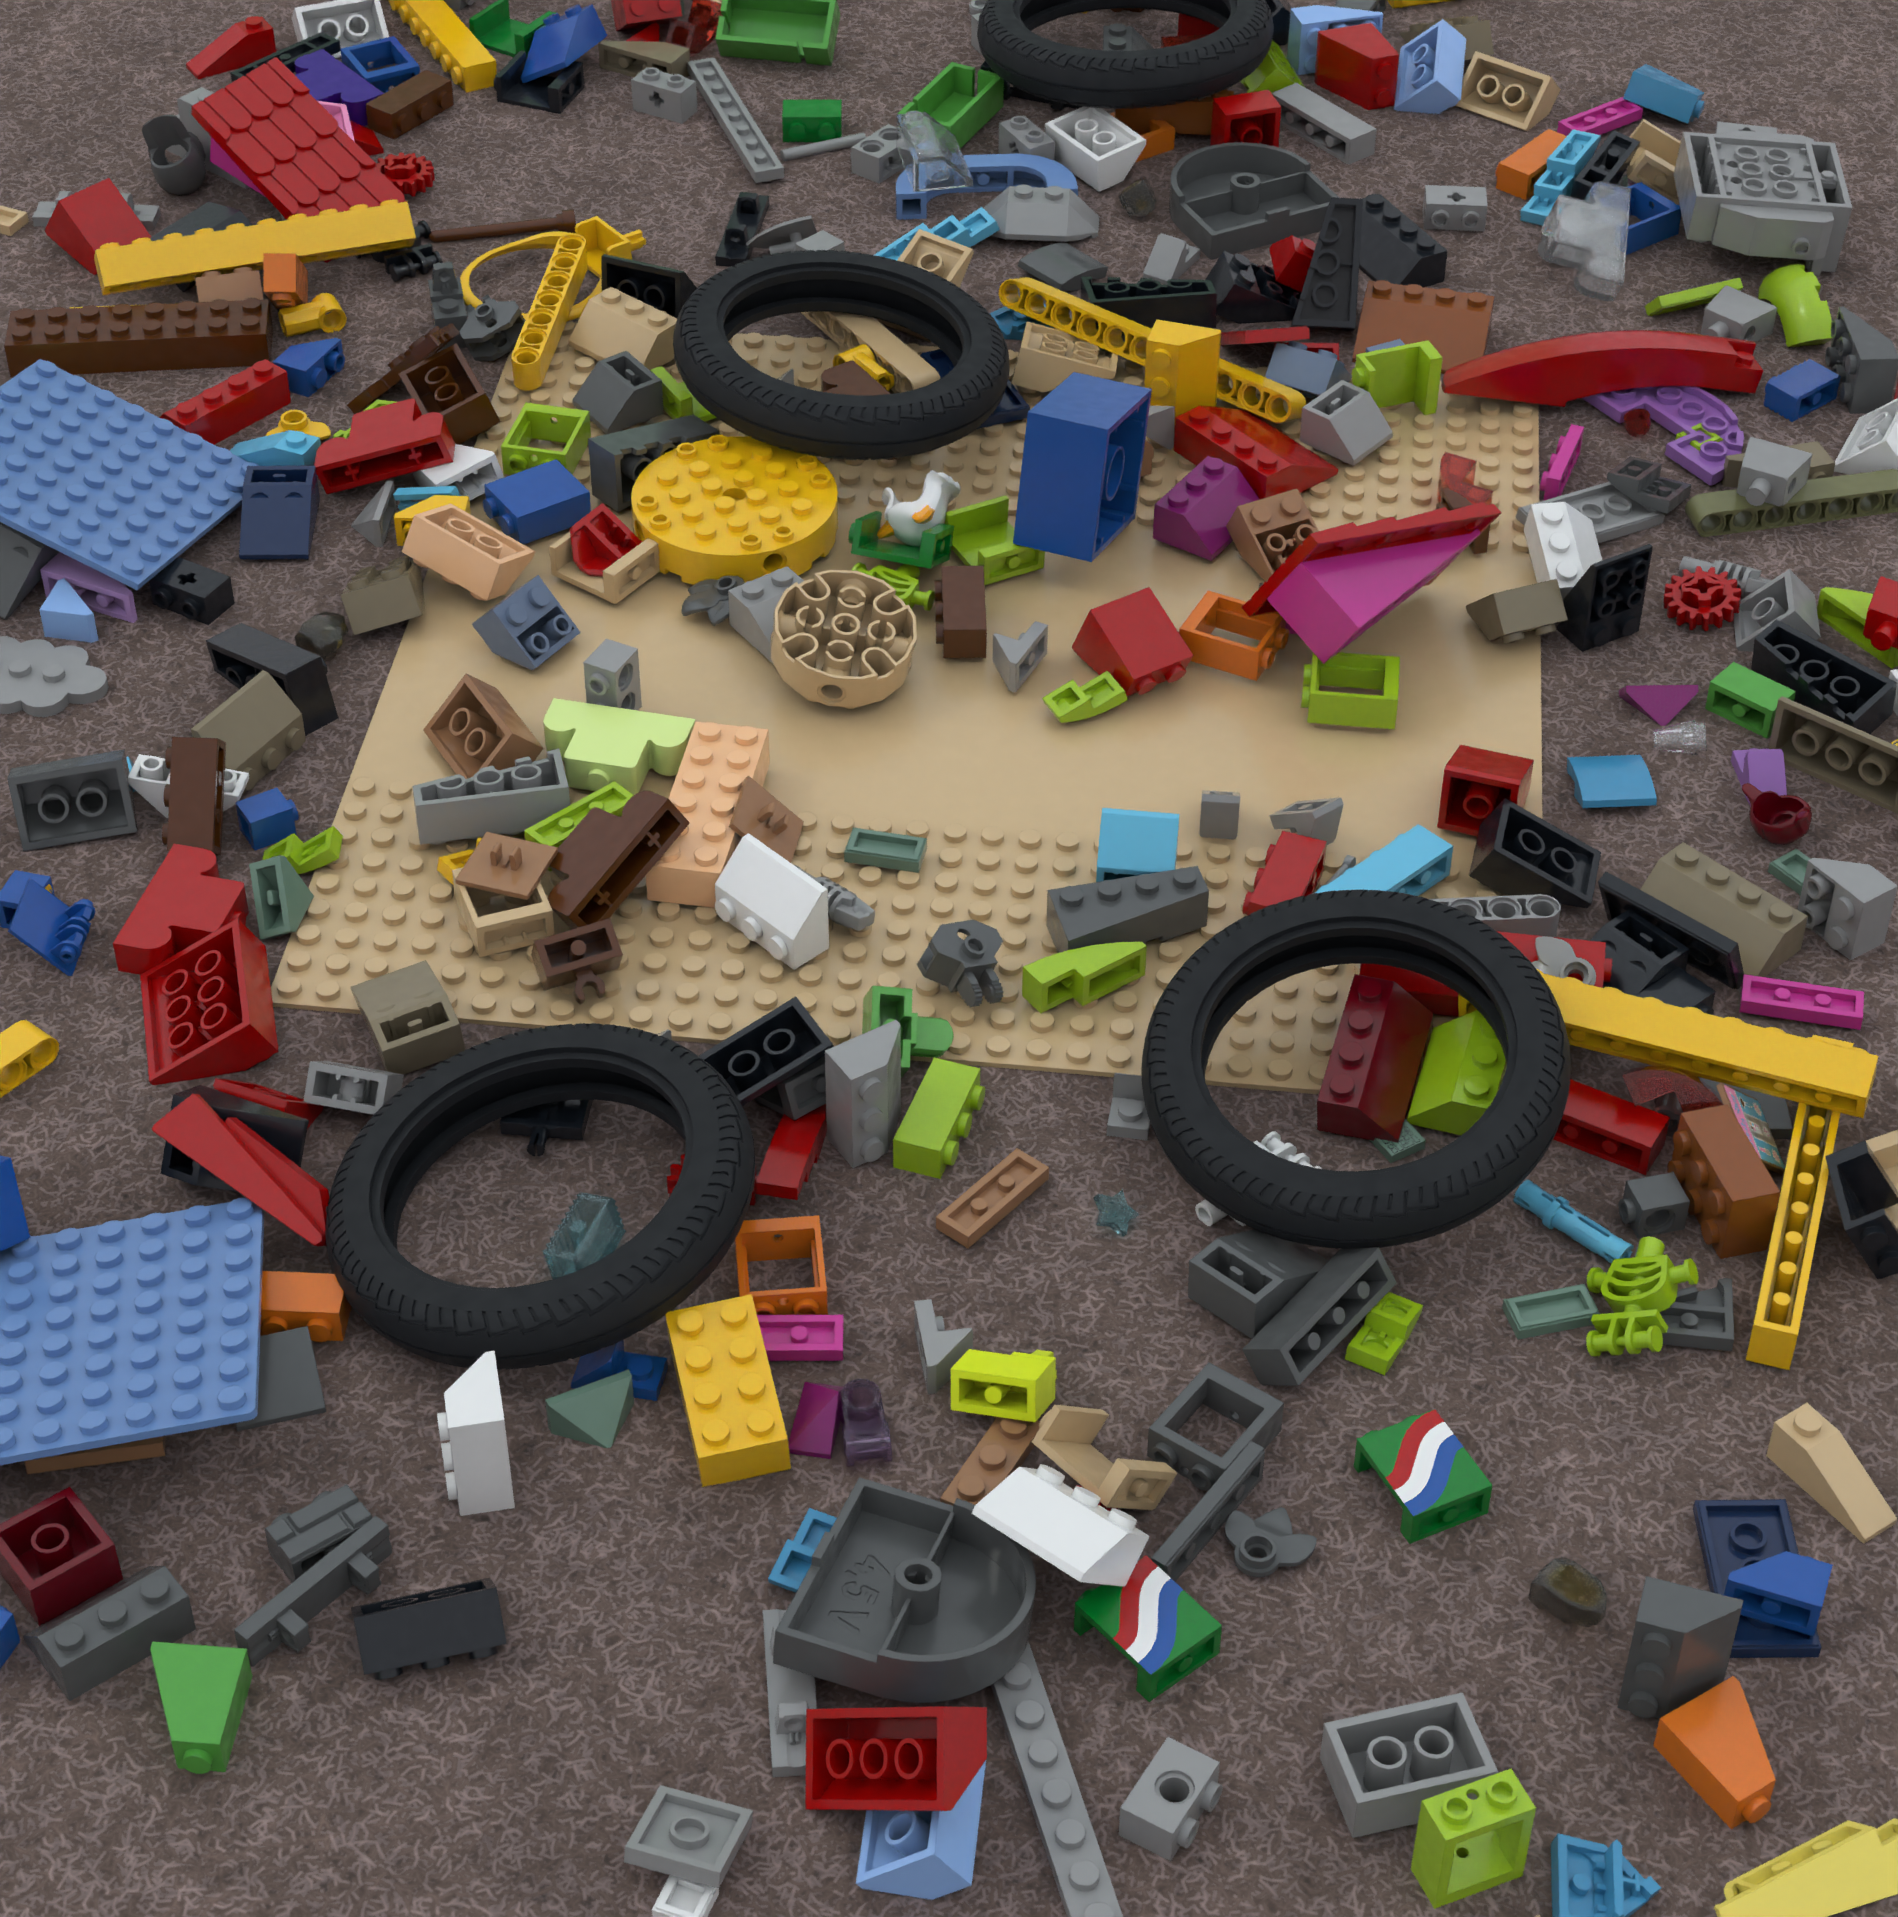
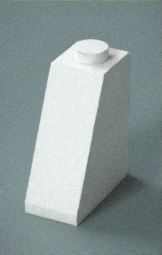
[412,444,504,501]

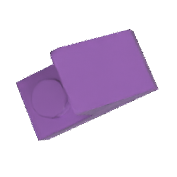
[1731,748,1787,807]

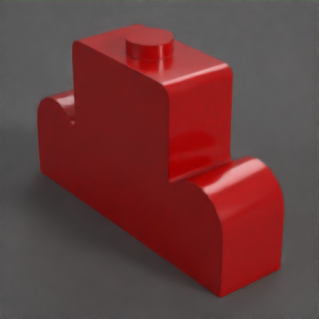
[314,398,455,494]
[113,844,249,975]

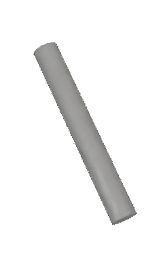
[780,132,866,161]

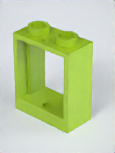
[501,402,591,475]
[1301,652,1400,729]
[1411,1769,1536,1909]

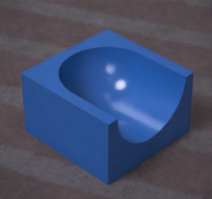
[1013,372,1152,562]

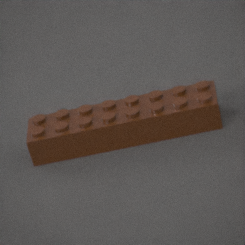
[4,298,273,378]

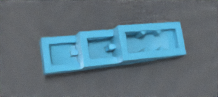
[1520,129,1600,226]
[874,207,1000,261]

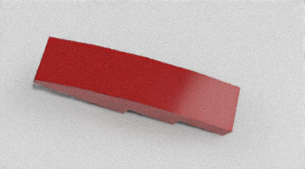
[756,1104,827,1200]

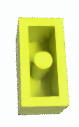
[951,1349,1057,1422]

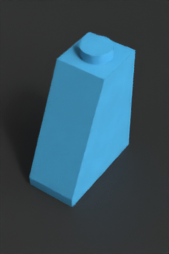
[1623,64,1705,124]

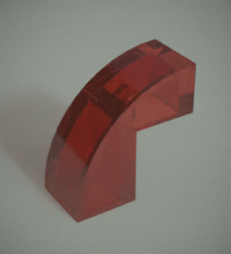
[666,0,722,54]
[1437,452,1493,505]
[1622,1066,1723,1112]

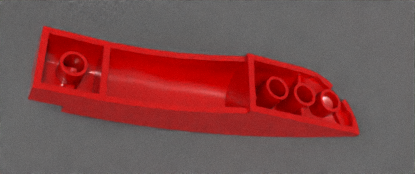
[1441,330,1764,407]

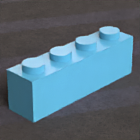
[1315,824,1453,896]

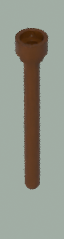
[429,209,576,243]

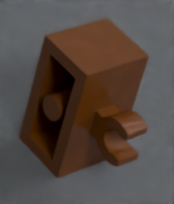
[531,918,623,1004]

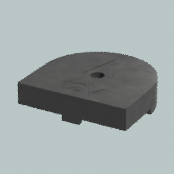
[1169,142,1339,260]
[773,1477,1036,1703]

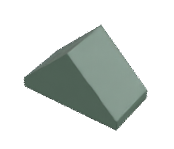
[249,855,314,940]

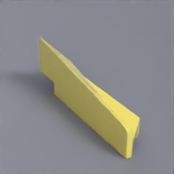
[1714,1818,1898,1917]

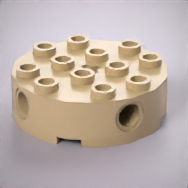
[771,569,917,709]

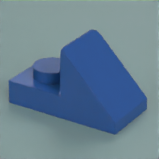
[571,1340,668,1401]

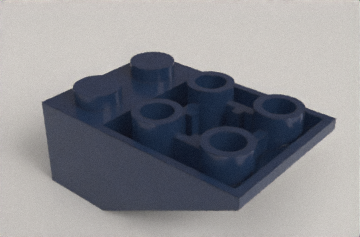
[239,465,320,559]

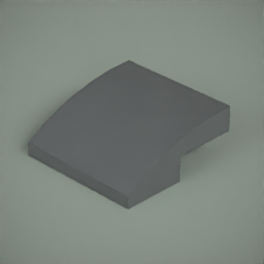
[1018,243,1108,291]
[1607,456,1692,514]
[236,1326,326,1432]

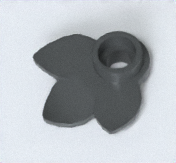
[681,575,745,626]
[1225,1507,1317,1577]

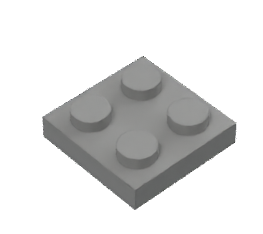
[624,1785,753,1889]

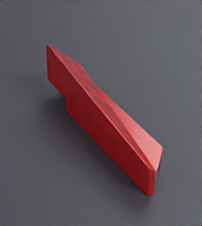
[151,1093,329,1246]

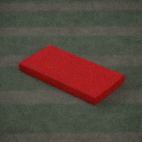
[1220,326,1310,345]

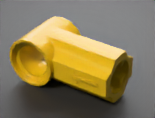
[278,293,347,337]
[833,344,894,392]

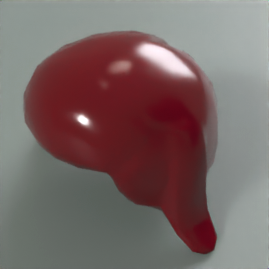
[1742,783,1812,845]

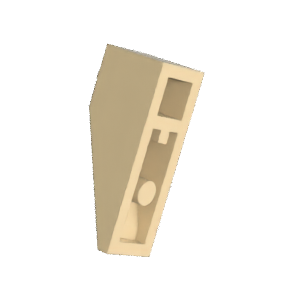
[1766,1403,1897,1544]

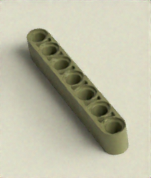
[1685,469,1898,537]

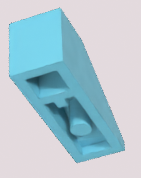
[230,430,321,477]

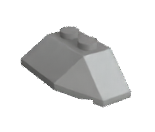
[983,184,1100,242]

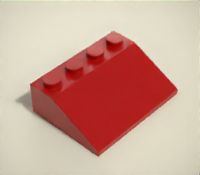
[1174,406,1338,499]
[140,918,279,1085]

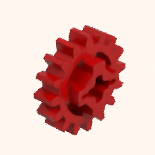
[376,152,435,196]
[1663,566,1741,631]

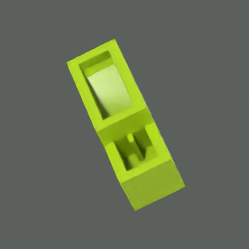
[1022,942,1147,1013]

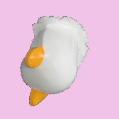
[877,470,961,547]

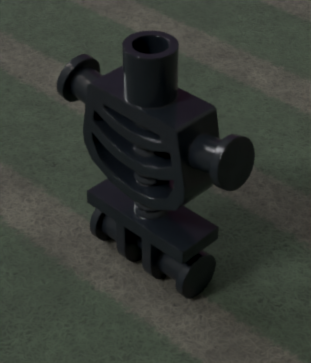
[356,220,442,282]

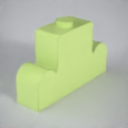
[543,698,695,795]

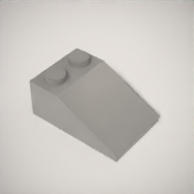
[728,566,804,664]

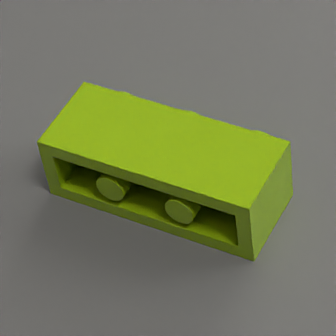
[893,1057,985,1179]

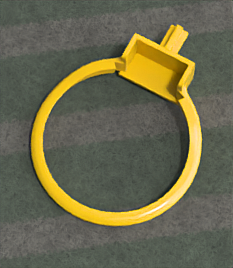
[460,216,646,322]

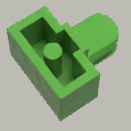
[862,986,954,1078]

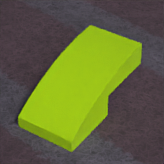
[1042,671,1128,723]
[263,826,343,874]
[1345,1292,1423,1375]

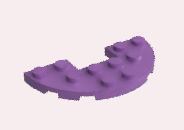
[1582,386,1744,486]

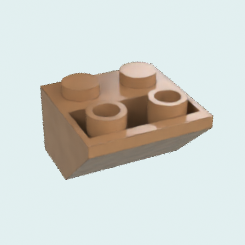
[195,267,263,302]

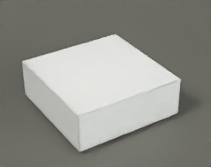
[652,1875,719,1917]

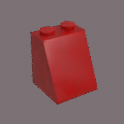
[611,0,682,31]
[1314,23,1399,110]
[44,178,151,275]
[1072,587,1193,696]
[1437,745,1534,836]

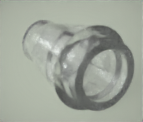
[1653,719,1707,755]

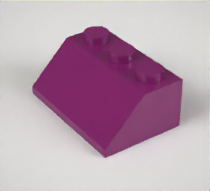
[1153,456,1260,561]

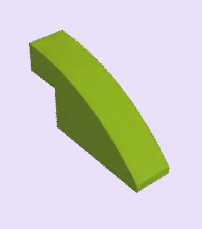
[1817,587,1898,669]

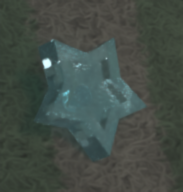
[1093,1190,1140,1237]

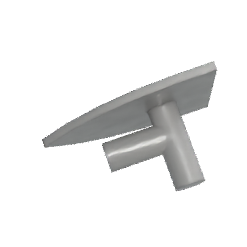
[746,215,817,255]

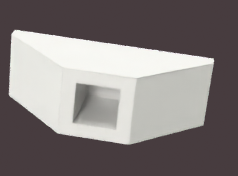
[128,754,249,818]

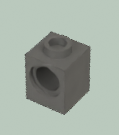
[1618,1172,1690,1238]

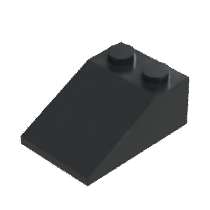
[1469,798,1601,908]

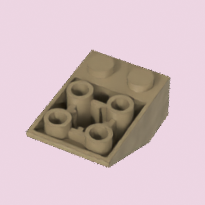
[1400,15,1494,61]
[340,556,425,635]
[351,960,465,1074]

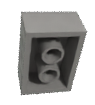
[1320,1692,1498,1838]

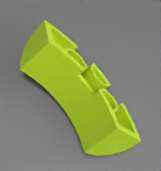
[1758,264,1832,347]

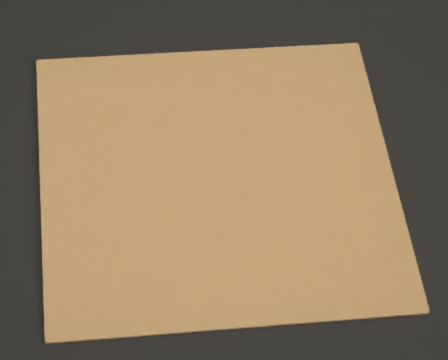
[271,321,1542,1102]

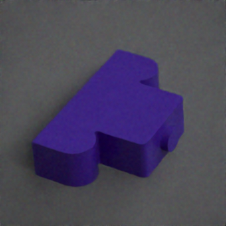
[295,49,384,126]

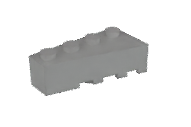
[412,749,570,845]

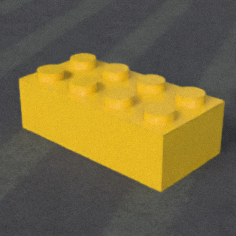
[665,1294,791,1487]

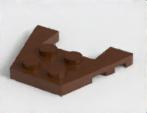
[347,323,460,414]

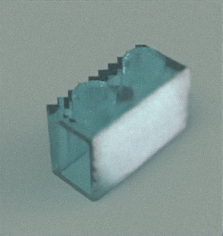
[542,1192,626,1279]

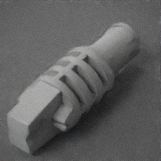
[1678,556,1771,598]
[794,865,875,931]

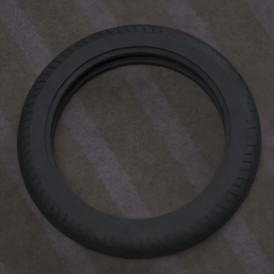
[977,0,1274,109]
[673,250,1010,460]
[1141,889,1571,1249]
[325,1023,755,1370]

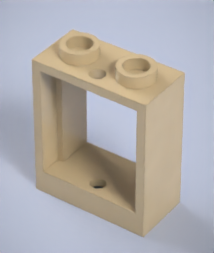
[452,867,555,958]

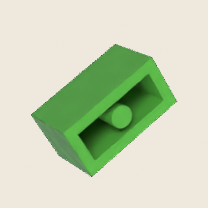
[1705,662,1796,739]

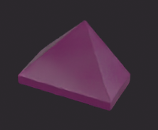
[1619,685,1698,726]
[788,1382,848,1459]

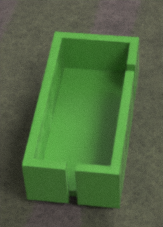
[715,0,840,66]
[898,62,1004,157]

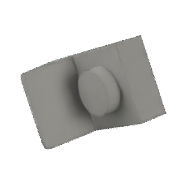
[1143,233,1200,285]
[993,621,1048,693]
[1199,790,1240,839]
[1269,798,1344,846]
[1107,1073,1151,1140]
[914,1299,973,1394]

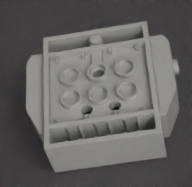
[1673,130,1852,277]

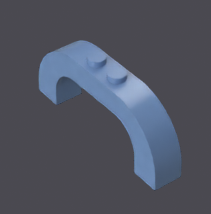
[896,154,1078,220]

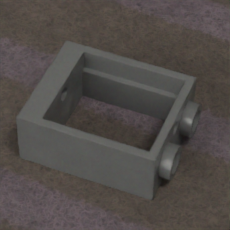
[1147,1362,1284,1491]

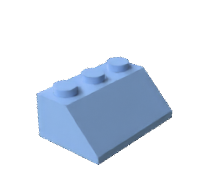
[1394,19,1466,114]
[856,1761,986,1900]

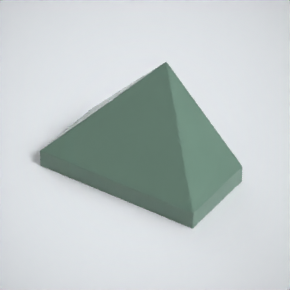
[545,1369,634,1448]

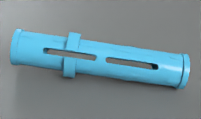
[1513,1180,1634,1264]

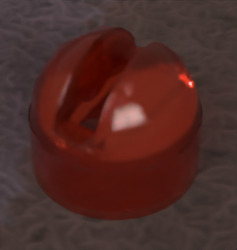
[1624,409,1651,437]

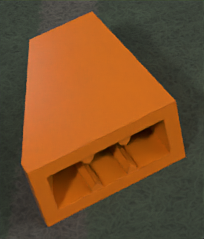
[1653,1676,1776,1829]

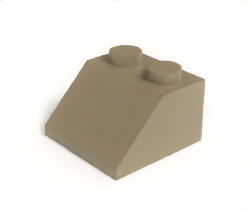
[1466,579,1568,644]

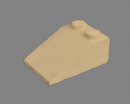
[877,229,974,342]

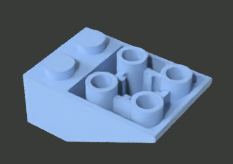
[1287,5,1383,75]

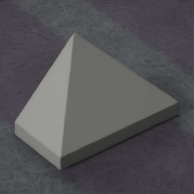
[1146,406,1175,450]
[351,481,397,547]

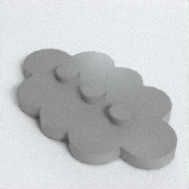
[0,636,109,717]

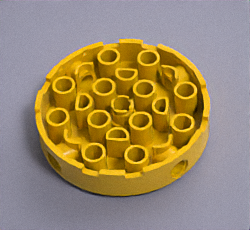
[631,435,838,585]

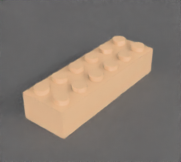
[646,721,770,908]

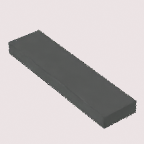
[1151,1441,1265,1582]

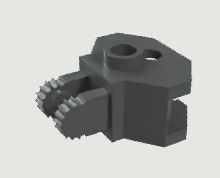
[459,294,525,361]
[917,920,1004,1007]

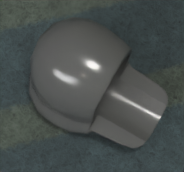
[142,115,206,196]

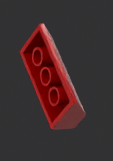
[159,359,291,445]
[805,1706,987,1811]

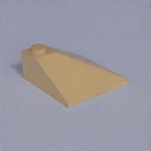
[1011,321,1118,394]

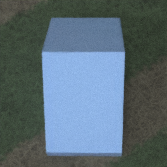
[39,578,99,643]

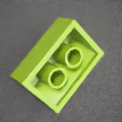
[1407,1010,1507,1135]

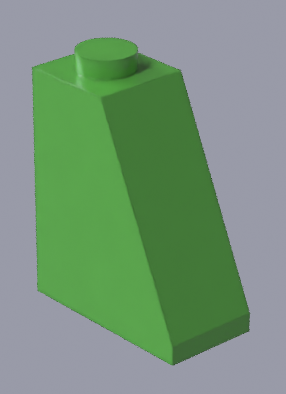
[150,1641,253,1774]

